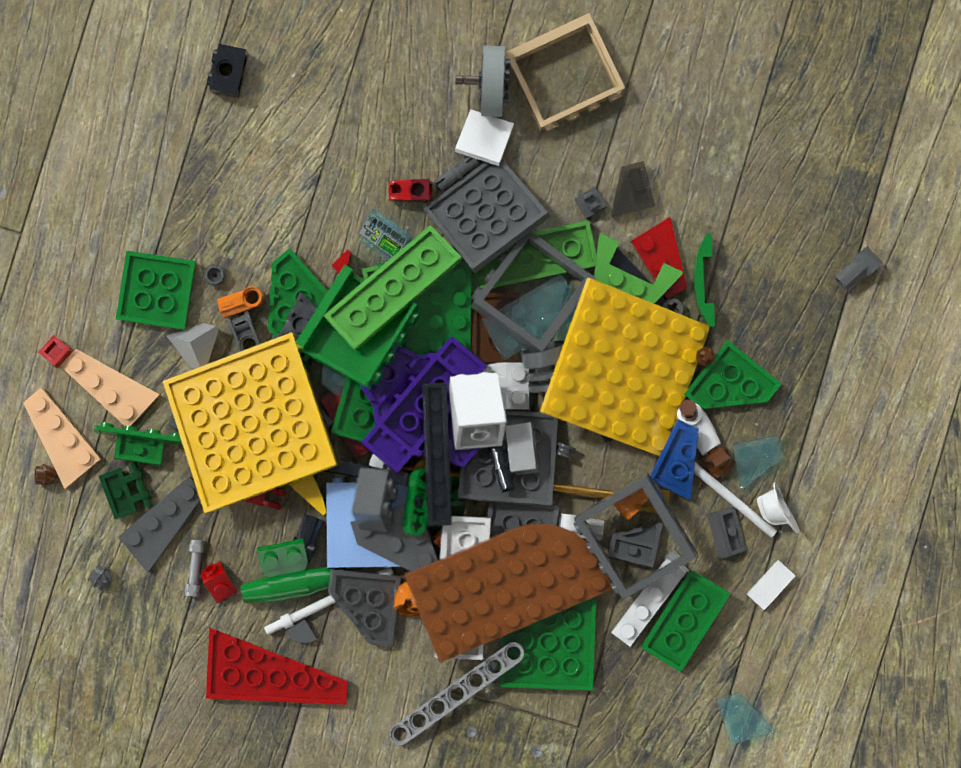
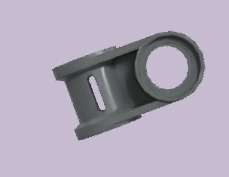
[227,311,261,351]

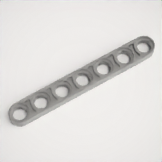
[390,642,525,745]

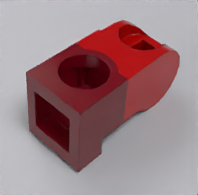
[389,179,433,203]

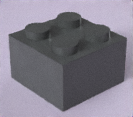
[351,468,398,532]

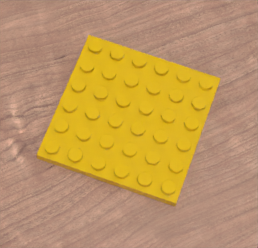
[540,278,710,456]
[163,332,338,514]

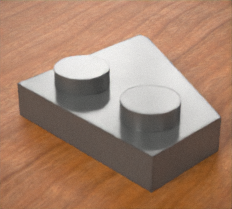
[607,523,663,568]

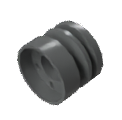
[520,340,565,393]

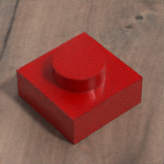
[38,335,73,368]

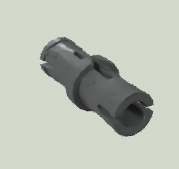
[434,156,480,193]

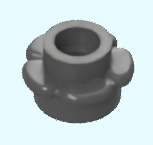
[204,264,227,287]

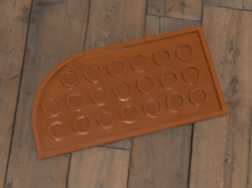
[404,523,612,663]

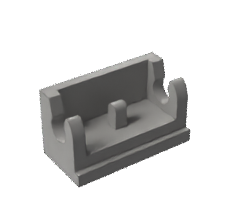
[505,422,540,475]

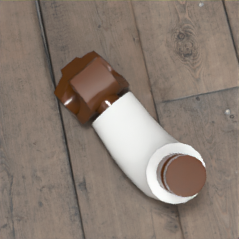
[677,400,735,478]

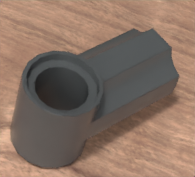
[834,246,883,292]

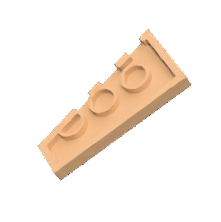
[23,388,102,489]

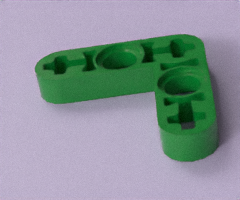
[402,468,465,536]

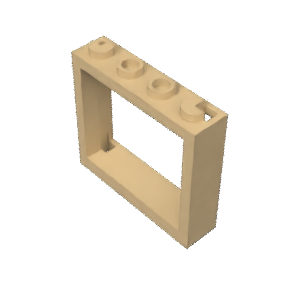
[505,13,625,132]

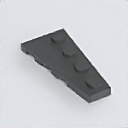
[118,477,201,573]

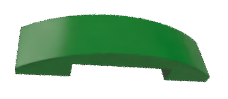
[692,233,715,328]

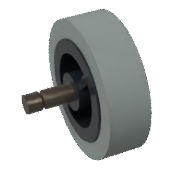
[455,45,510,117]

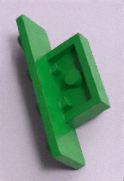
[94,422,183,466]

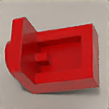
[201,561,237,604]

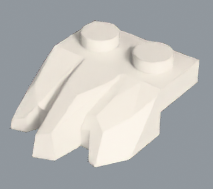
[482,363,529,410]

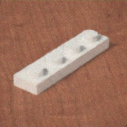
[611,557,686,646]

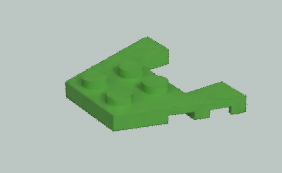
[594,233,683,304]

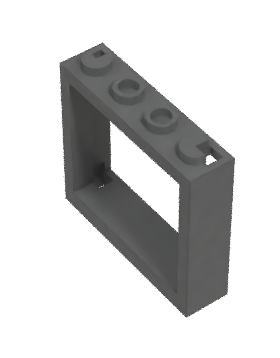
[471,232,596,353]
[574,472,698,600]

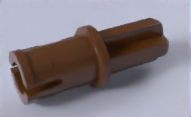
[696,347,715,366]

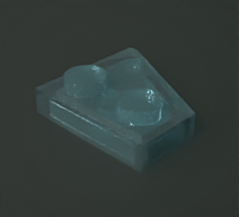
[732,435,783,489]
[716,692,774,745]

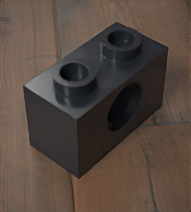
[207,44,248,98]

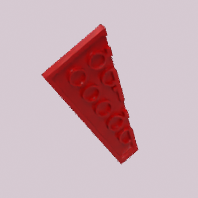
[206,627,348,705]

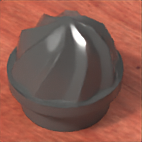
[88,565,112,589]

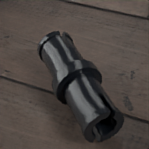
[488,445,515,493]

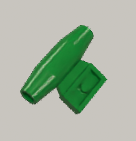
[241,539,334,603]

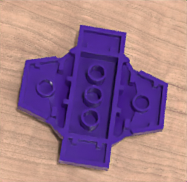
[359,336,487,474]

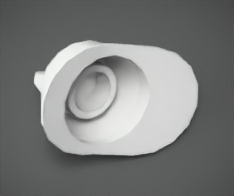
[757,482,800,534]

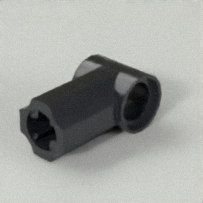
[293,514,324,564]

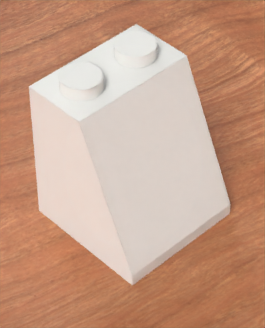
[449,372,506,450]

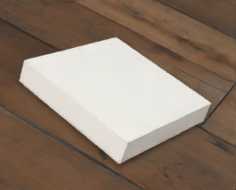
[455,109,514,166]

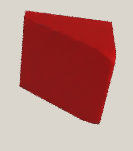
[332,250,352,274]

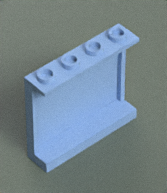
[326,478,421,568]

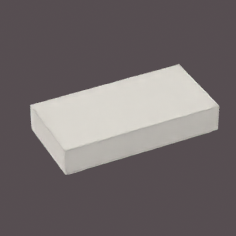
[747,560,795,610]

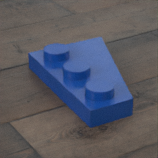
[650,419,699,500]

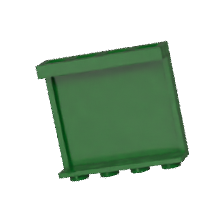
[295,265,420,390]

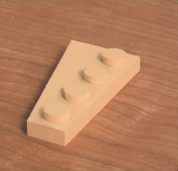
[60,349,160,426]

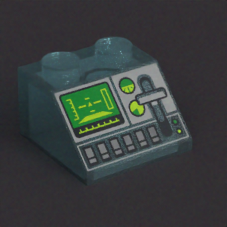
[358,208,413,261]

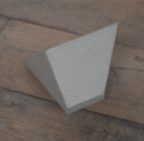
[167,323,219,369]

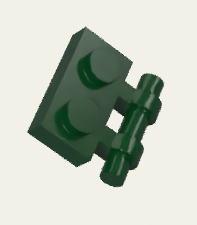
[99,462,153,520]

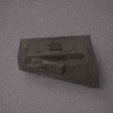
[611,161,655,218]

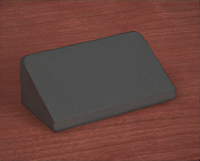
[708,507,747,558]

